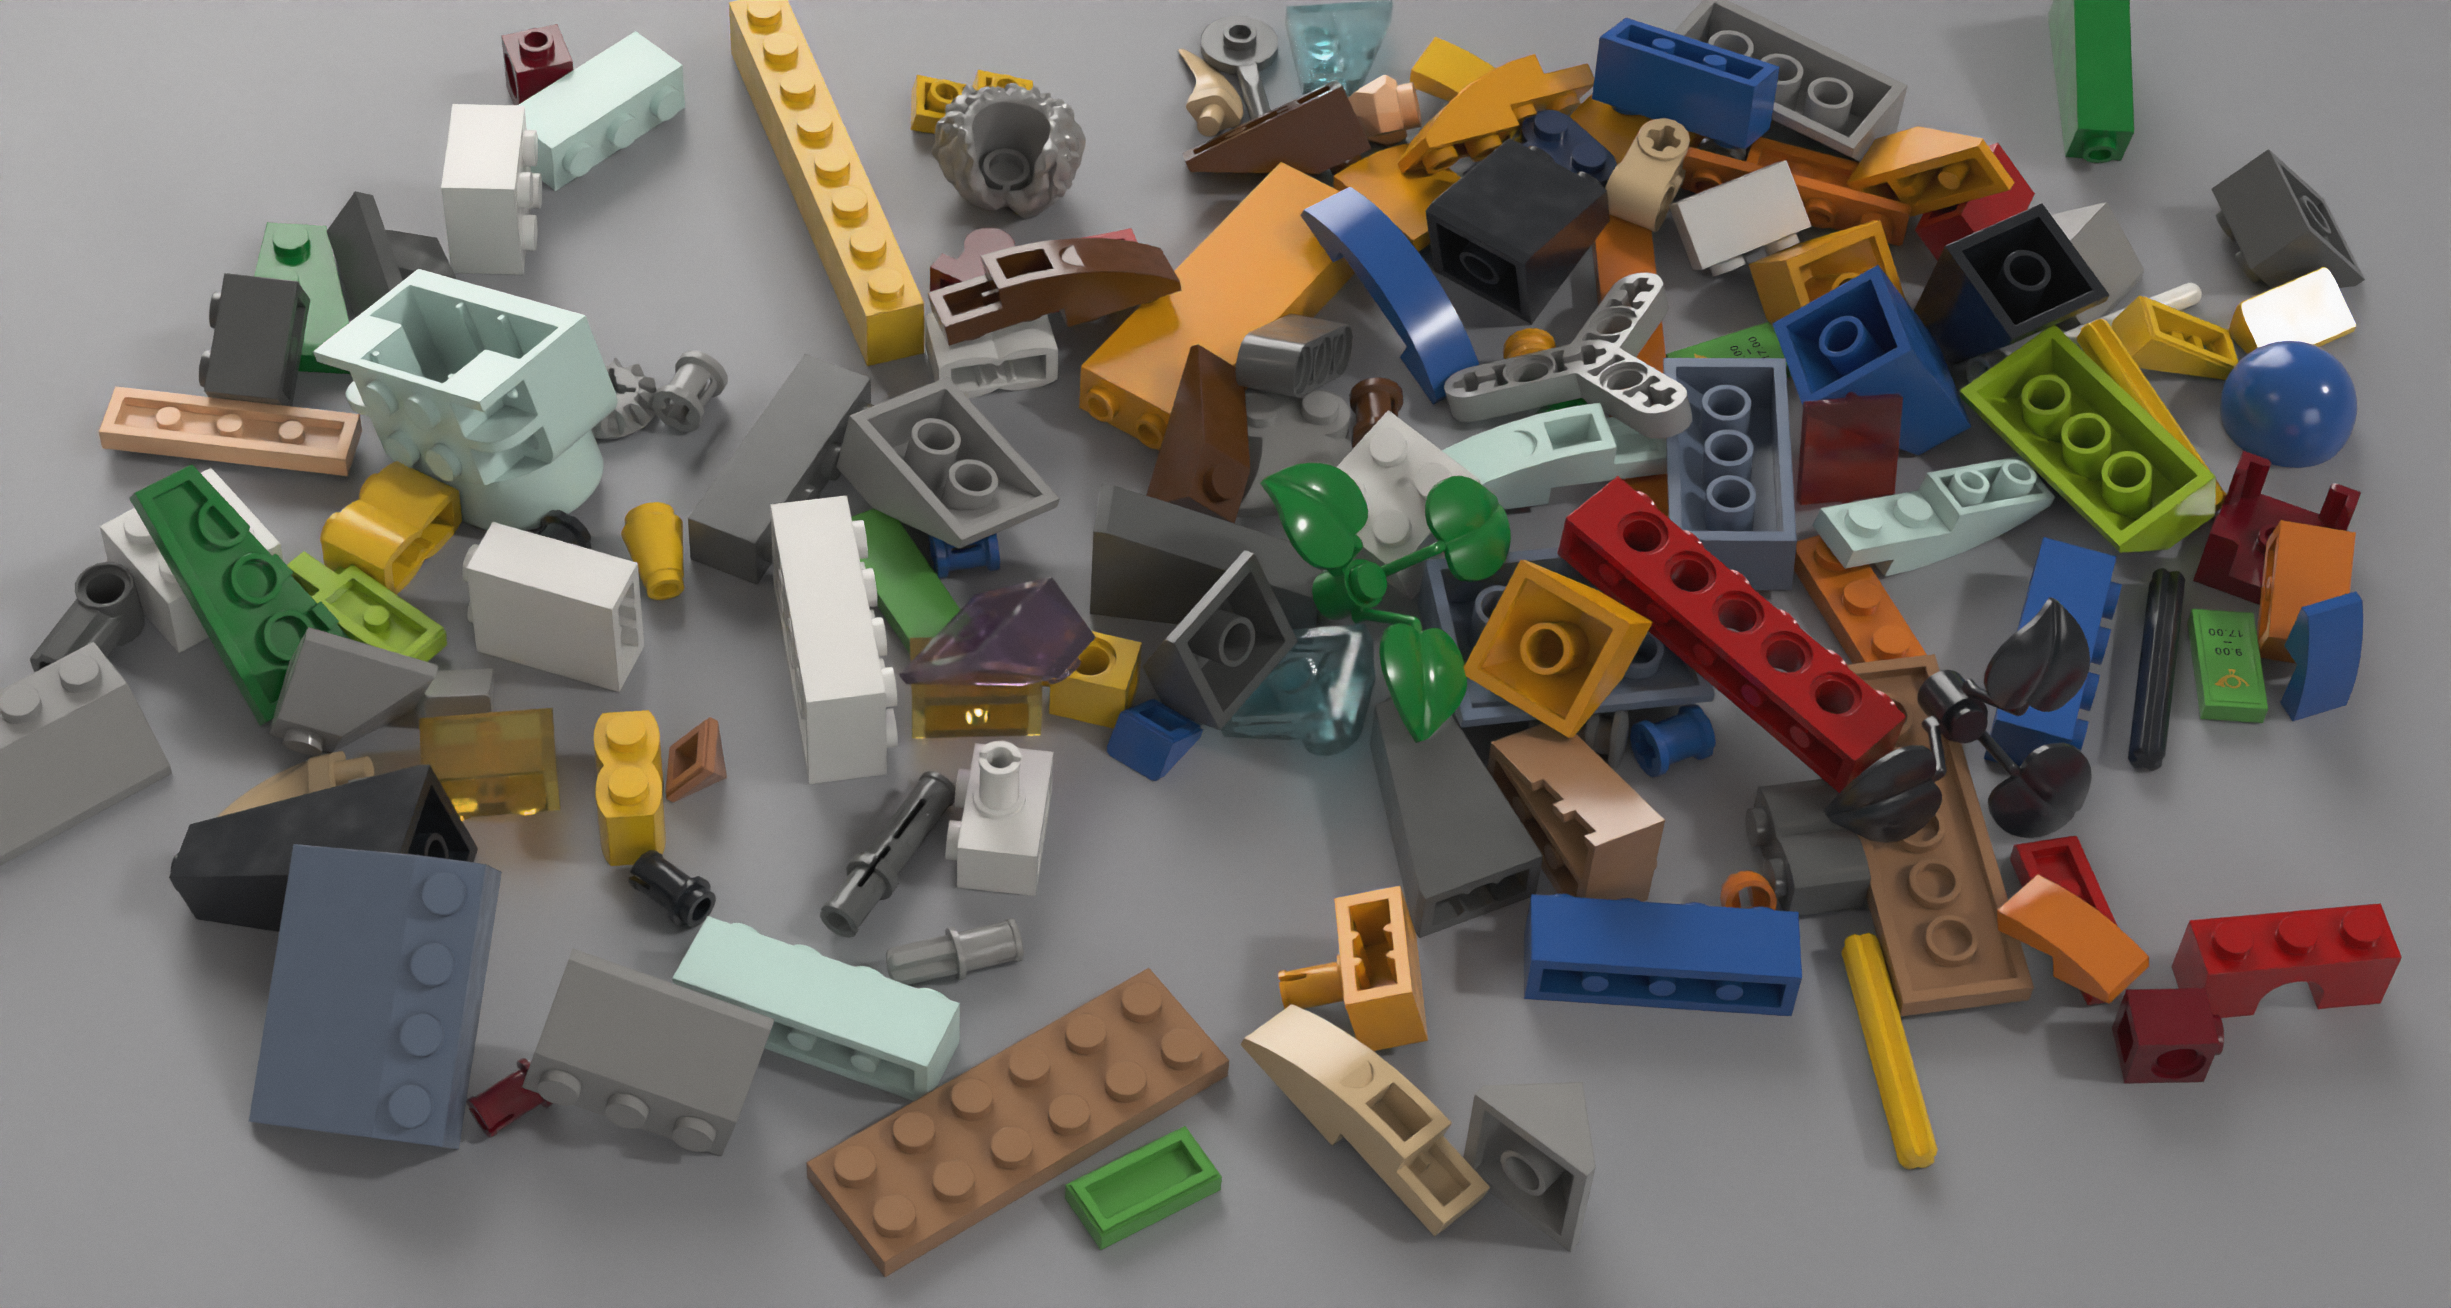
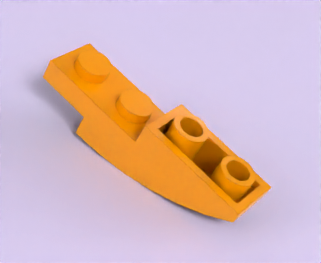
[1397,54,1594,174]

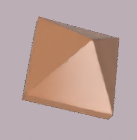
[665,717,727,803]

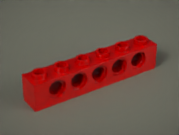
[1557,476,1907,793]

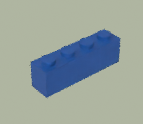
[1984,537,2122,767]
[1524,894,1802,1016]

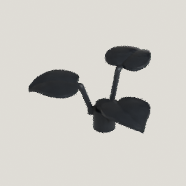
[1823,597,2092,843]

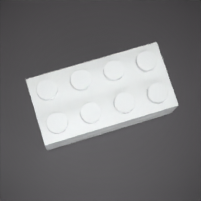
[770,496,898,784]

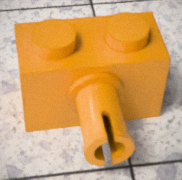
[1278,886,1428,1051]

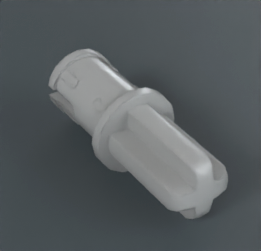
[886,918,1024,985]

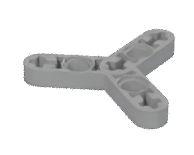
[1444,272,1693,439]

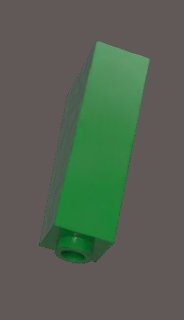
[2048,0,2134,163]

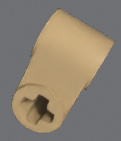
[1605,118,1690,232]

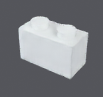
[1668,160,1811,277]

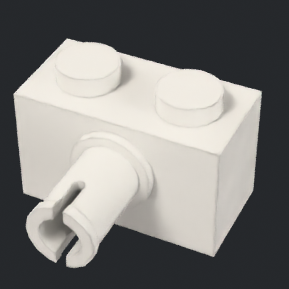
[945,741,1054,896]

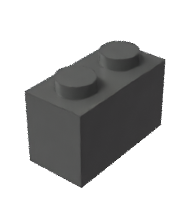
[199,273,310,406]

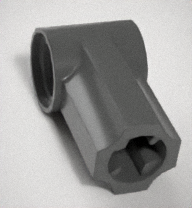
[30,562,145,672]

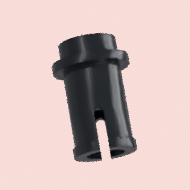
[628,850,716,927]

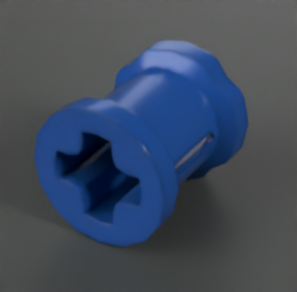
[928,533,1000,580]
[1630,703,1716,778]

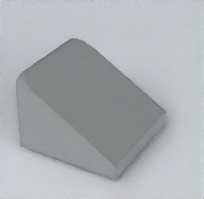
[424,668,494,728]

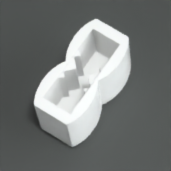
[924,313,1058,399]

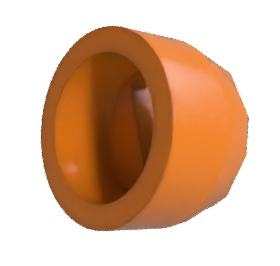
[1720,870,1777,910]

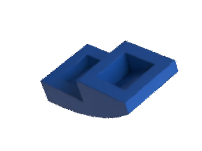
[2280,591,2363,721]

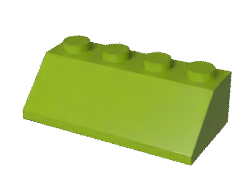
[1960,325,2216,553]

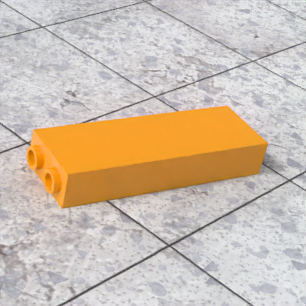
[1079,162,1355,451]

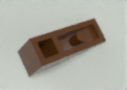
[1182,79,1371,175]
[1146,344,1251,524]

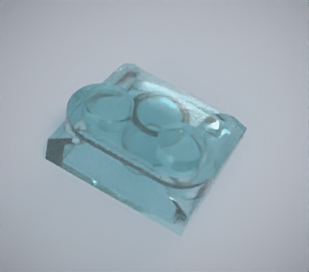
[1221,624,1376,756]

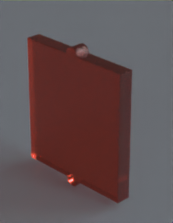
[1796,392,1903,505]

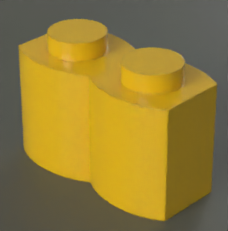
[320,461,462,595]
[593,710,666,866]

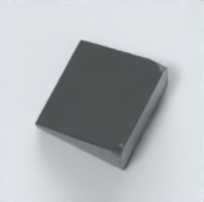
[386,230,456,280]

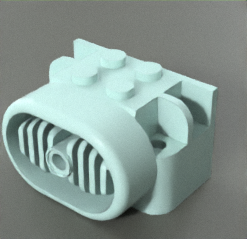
[313,269,618,531]

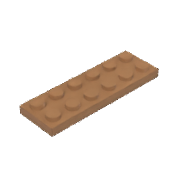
[1823,654,2034,1016]
[806,968,1229,1277]

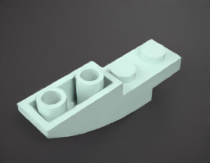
[1442,403,1667,509]
[1812,456,2055,577]

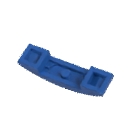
[1300,187,1479,405]

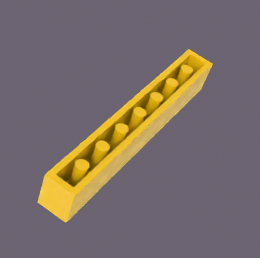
[729,0,924,366]

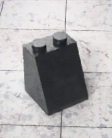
[1425,138,1610,325]
[1913,203,2109,366]

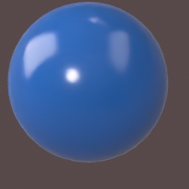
[2220,340,2357,468]

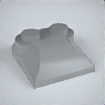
[1237,390,1352,517]

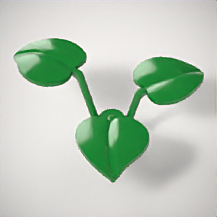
[1260,463,1511,743]

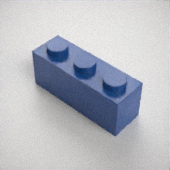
[1592,17,1780,149]

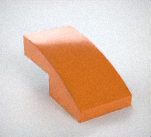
[1997,874,2149,1004]

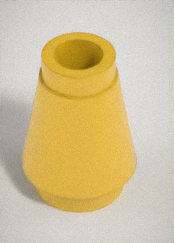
[621,502,685,600]

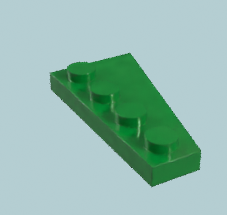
[129,464,350,726]

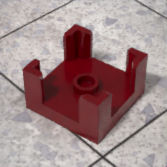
[2193,451,2361,605]

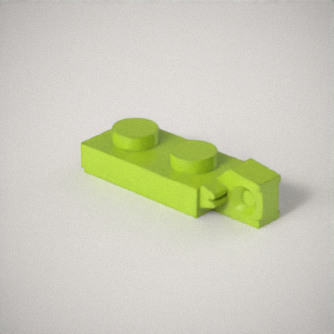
[287,551,448,662]

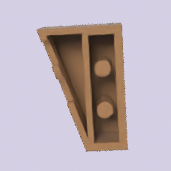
[1487,723,1665,902]

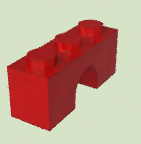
[2171,903,2402,1018]

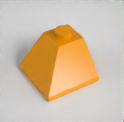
[1748,220,1906,326]
[1463,560,1653,738]

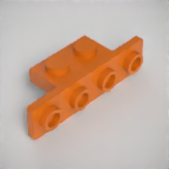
[1681,137,1912,246]

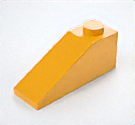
[1847,126,2014,217]

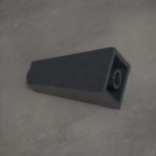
[169,765,478,932]

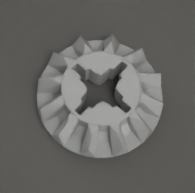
[591,357,657,439]

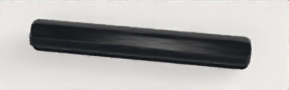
[2128,568,2185,771]

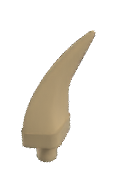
[1178,49,1244,137]
[217,751,374,817]

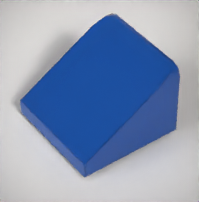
[1107,698,1204,781]

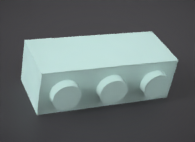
[517,31,685,191]

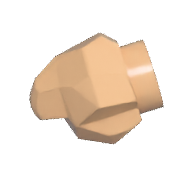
[1348,75,1422,147]

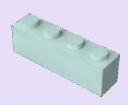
[672,916,960,1101]

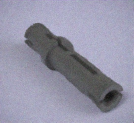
[820,771,956,938]

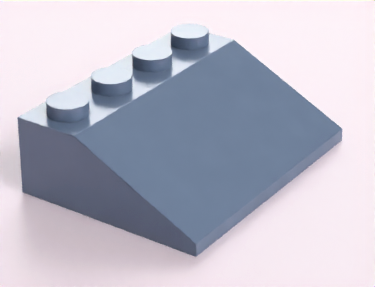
[1417,547,1715,727]
[249,844,502,1149]

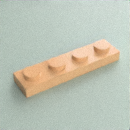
[99,386,362,476]

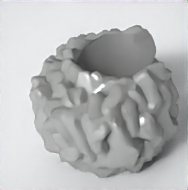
[932,83,1086,219]

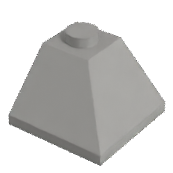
[269,627,438,755]

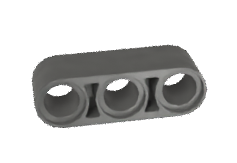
[1236,314,1353,397]

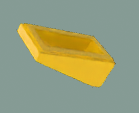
[2112,295,2238,380]

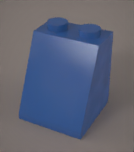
[1772,265,1972,456]

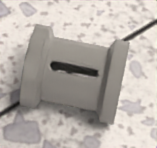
[652,351,728,432]

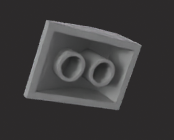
[836,377,1060,549]

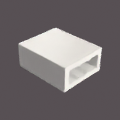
[462,522,644,692]

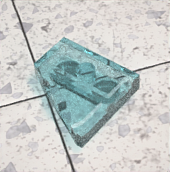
[1285,0,1393,97]

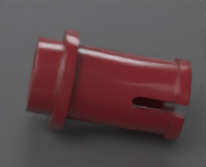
[466,1058,553,1138]

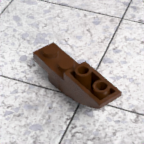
[928,238,1182,346]

